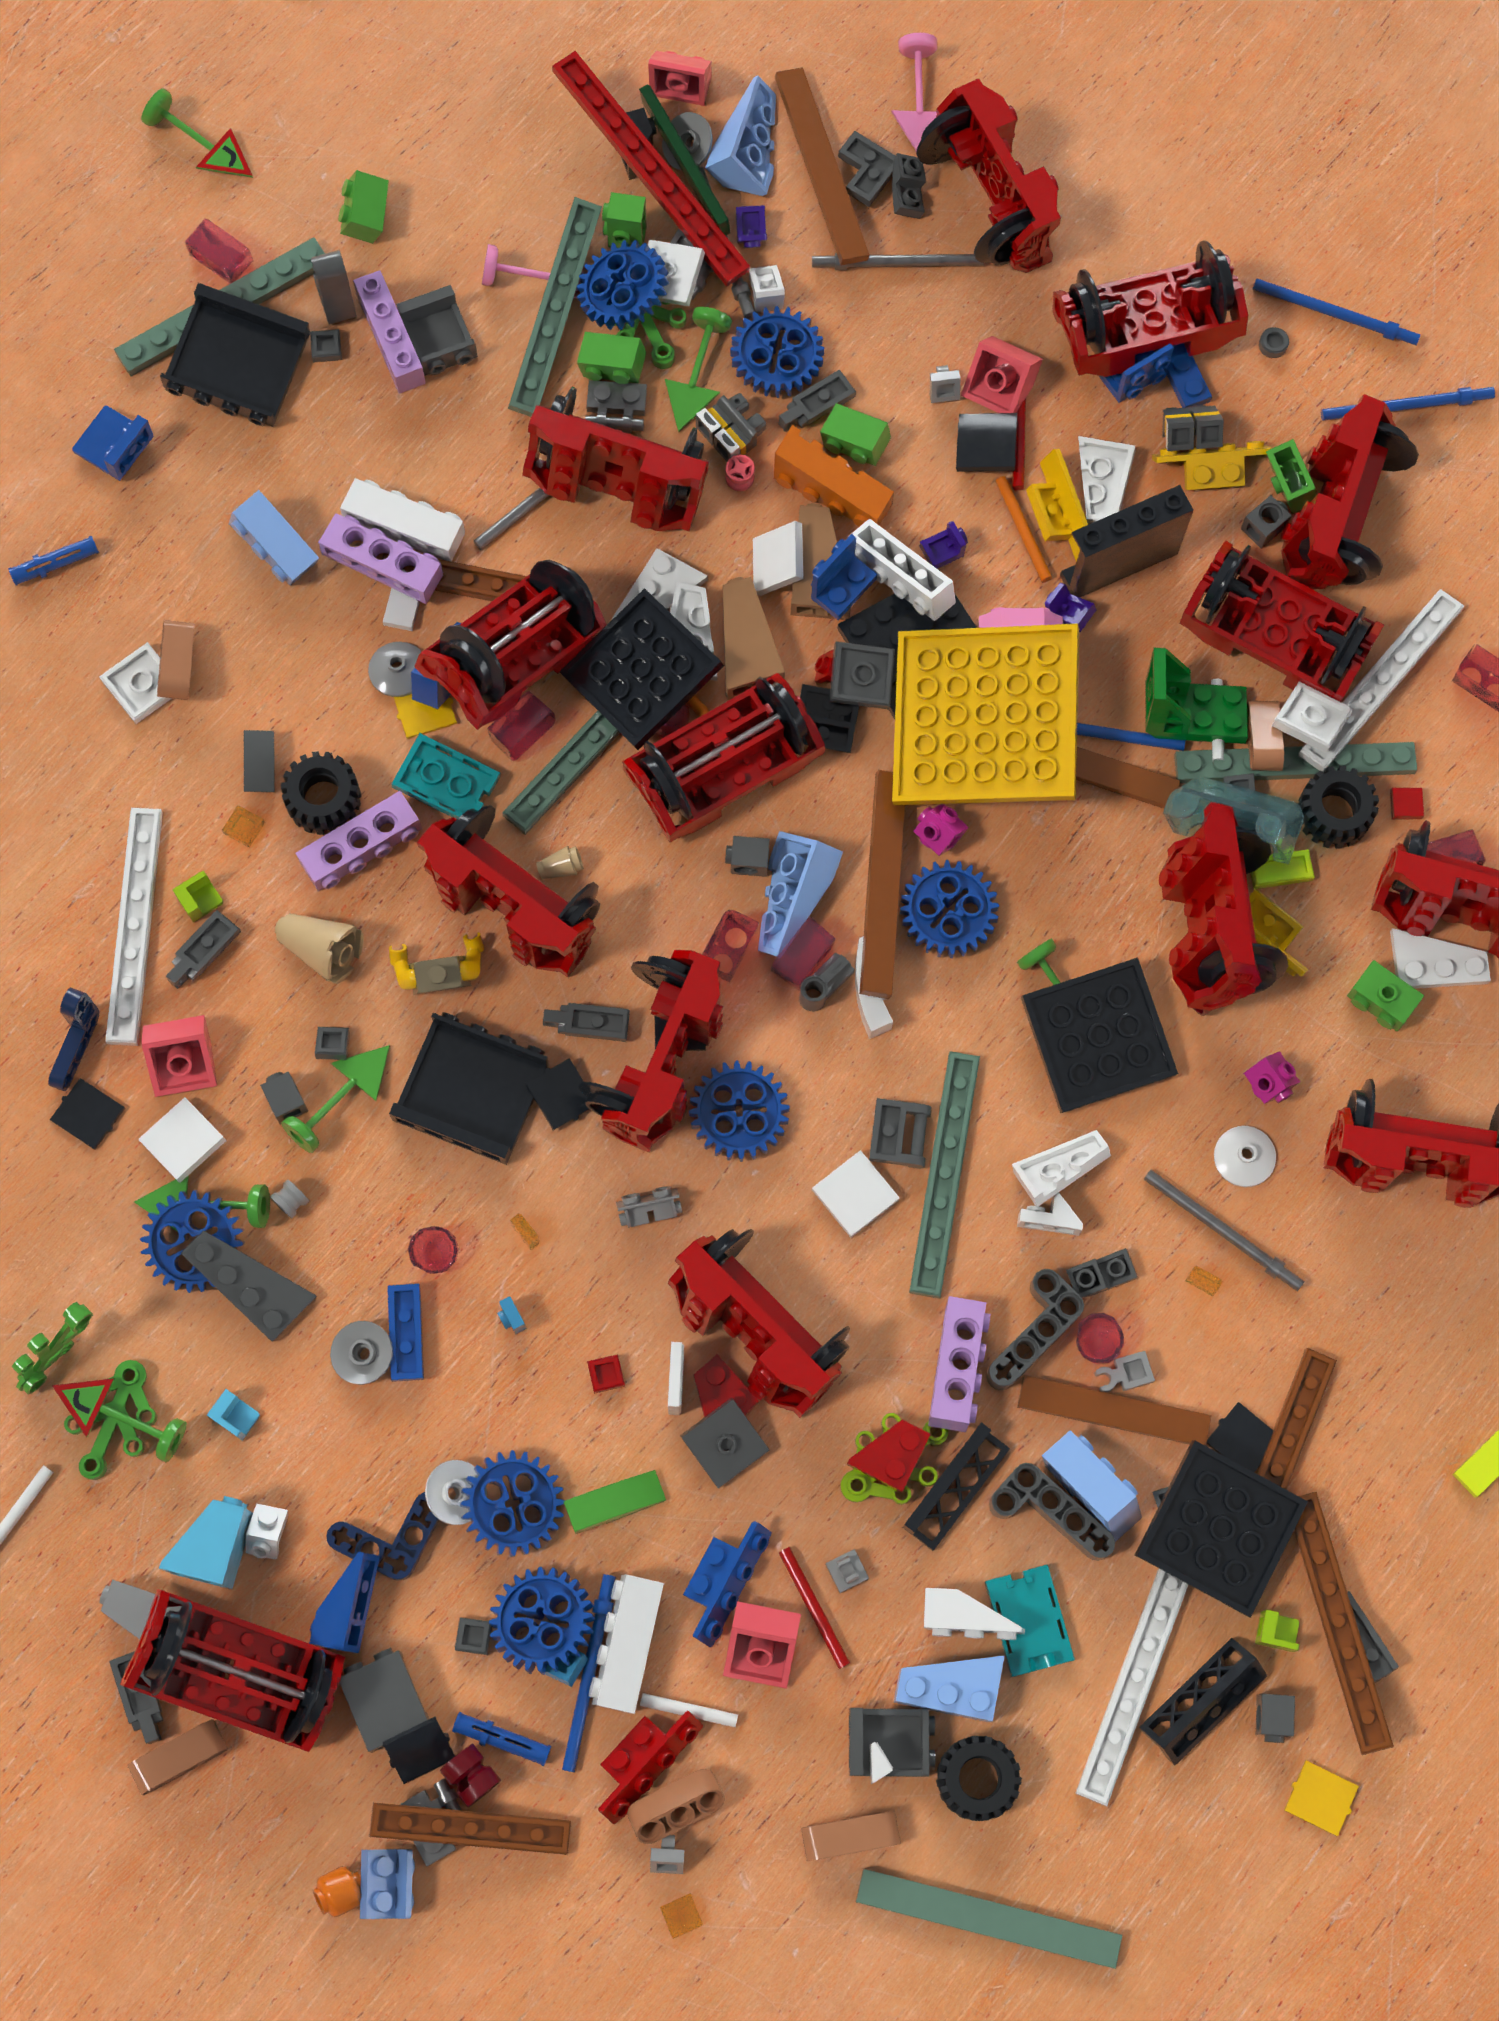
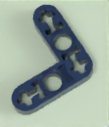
[48,987,100,1091]
[326,1492,439,1581]

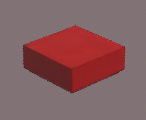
[1390,788,1424,820]
[587,1354,625,1394]

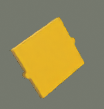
[394,694,457,739]
[1284,1760,1359,1836]

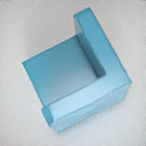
[207,1389,260,1441]

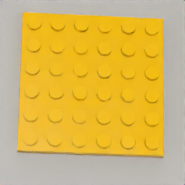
[892,624,1079,805]

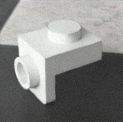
[246,1504,288,1559]

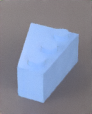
[228,490,319,586]
[1042,1430,1142,1542]
[893,1655,1005,1723]

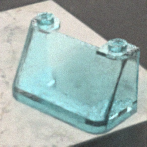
[1163,777,1304,865]

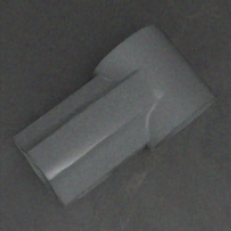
[799,952,855,1012]

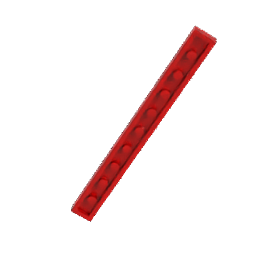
[552,51,750,287]

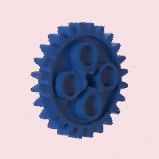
[577,240,669,330]
[730,306,824,398]
[900,860,999,958]
[689,1060,790,1162]
[140,1190,245,1293]
[459,1450,564,1557]
[489,1567,595,1675]

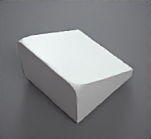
[869,1742,893,1784]

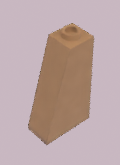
[790,503,851,620]
[723,577,785,700]

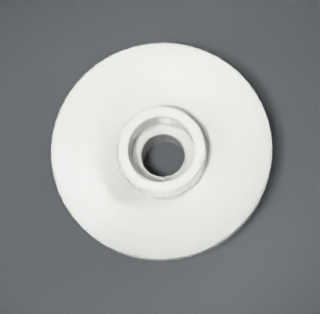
[1214,1126,1276,1187]
[425,1460,487,1525]

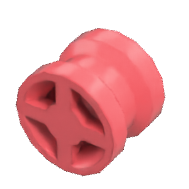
[725,454,755,491]

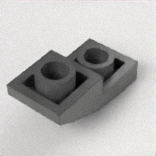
[892,153,926,219]
[244,730,274,792]
[1066,1248,1138,1298]

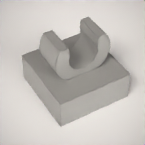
[929,365,961,403]
[825,1549,869,1593]
[650,1835,684,1874]

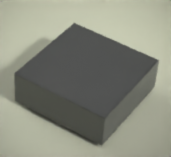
[310,329,342,363]
[315,1027,350,1060]
[455,1618,492,1655]

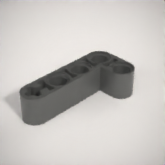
[311,250,357,325]
[987,1269,1084,1390]
[989,1463,1115,1561]

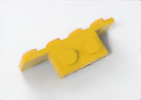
[1152,441,1272,490]
[1026,448,1088,562]
[1249,889,1308,977]

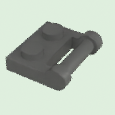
[869,1098,932,1169]

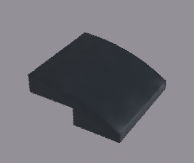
[956,413,1018,472]
[800,684,859,753]

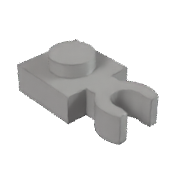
[1094,1351,1155,1392]

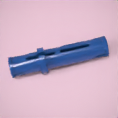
[8,536,99,586]
[452,1712,551,1766]

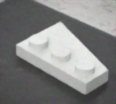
[1078,436,1136,524]
[612,548,708,619]
[670,582,717,681]
[1390,928,1491,989]
[1012,1130,1111,1207]

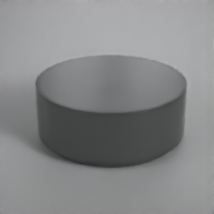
[1259,327,1289,358]

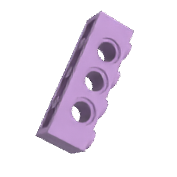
[353,270,426,394]
[318,513,443,604]
[296,791,422,891]
[928,1296,991,1432]

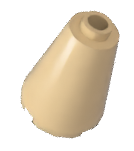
[275,913,364,984]

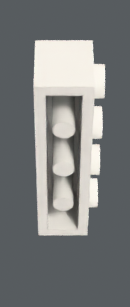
[340,478,465,562]
[848,519,956,621]
[589,1574,664,1714]

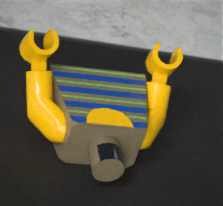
[389,932,484,995]

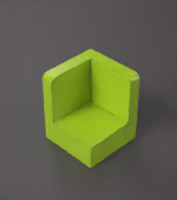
[172,871,223,923]
[1255,1609,1300,1652]

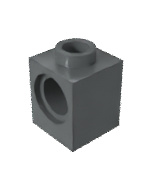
[1241,495,1291,549]
[725,836,770,877]
[260,1072,308,1125]
[1255,1694,1295,1743]

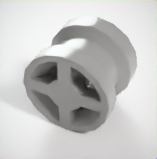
[270,1179,310,1219]

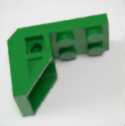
[1145,648,1248,744]

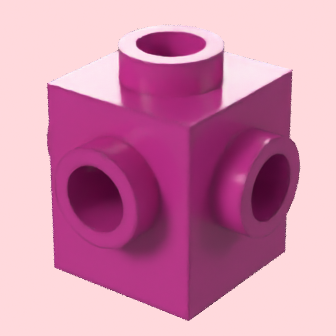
[913,804,969,856]
[1244,1051,1300,1104]

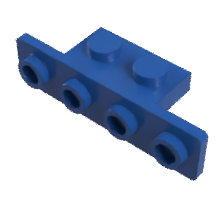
[683,1521,772,1647]

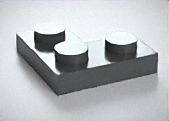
[838,131,895,207]

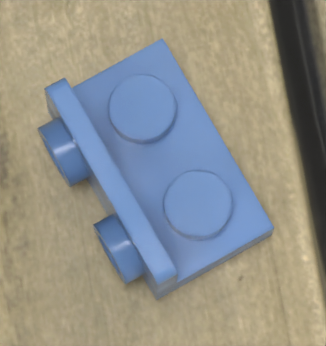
[360,1849,415,1919]

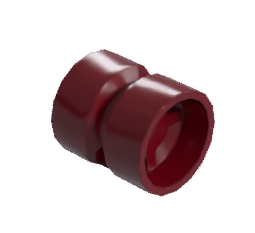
[440,1743,501,1808]

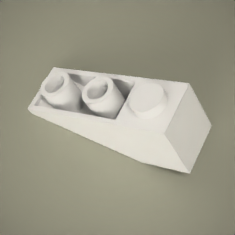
[924,1588,1025,1640]

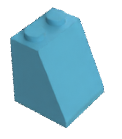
[159,1496,253,1590]

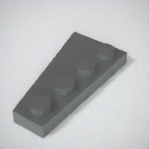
[181,1230,317,1342]

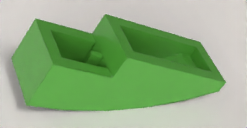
[563,1470,666,1534]

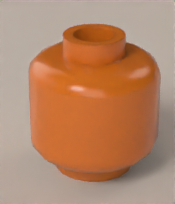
[313,1866,361,1917]

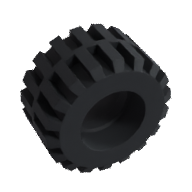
[281,751,361,835]
[1296,765,1379,849]
[936,1736,1022,1821]

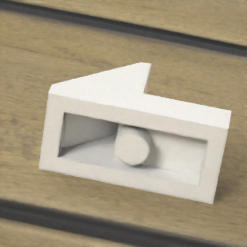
[749,265,785,313]
[1017,1192,1083,1236]

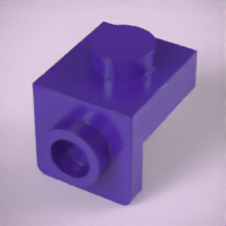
[736,205,767,248]
[919,521,968,569]
[1045,582,1097,632]

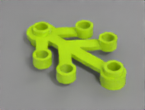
[841,1413,948,1505]

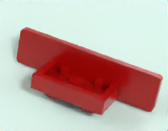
[598,1711,703,1824]

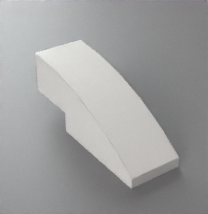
[855,936,893,1039]

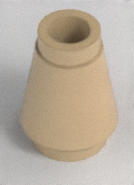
[536,846,584,880]

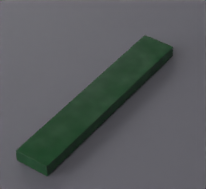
[639,84,731,236]

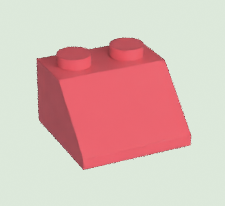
[648,51,712,106]
[961,336,1043,413]
[141,1015,217,1097]
[723,1601,801,1689]

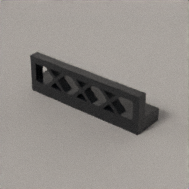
[902,1422,1010,1551]
[1139,1638,1267,1766]

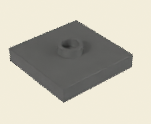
[829,641,895,709]
[680,1398,769,1488]

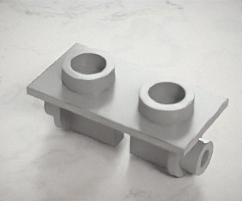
[616,1186,682,1228]

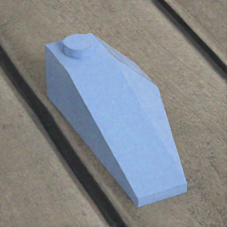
[705,75,776,196]
[758,831,843,958]

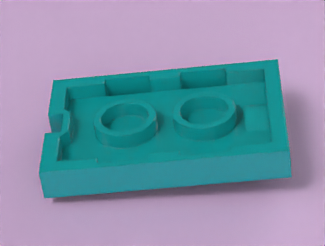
[391,733,500,819]
[985,1565,1075,1677]

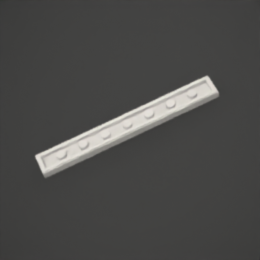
[1298,589,1464,772]
[105,808,163,1046]
[1075,1569,1188,1806]

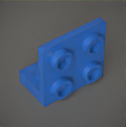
[1099,343,1174,403]
[72,406,154,481]
[811,534,877,620]

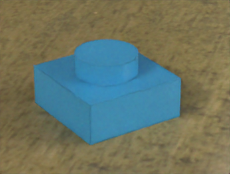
[497,1296,527,1335]
[545,1651,588,1687]

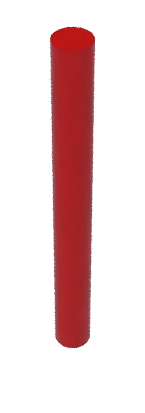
[1012,399,1026,490]
[779,1547,850,1669]

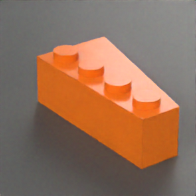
[774,425,894,527]

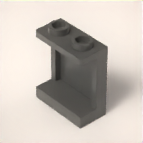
[396,285,478,376]
[339,1648,430,1753]
[849,1708,935,1777]

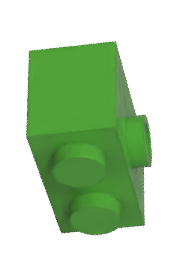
[338,170,389,244]
[602,192,647,248]
[577,332,646,384]
[820,403,891,466]
[1266,439,1317,514]
[1347,960,1424,1031]

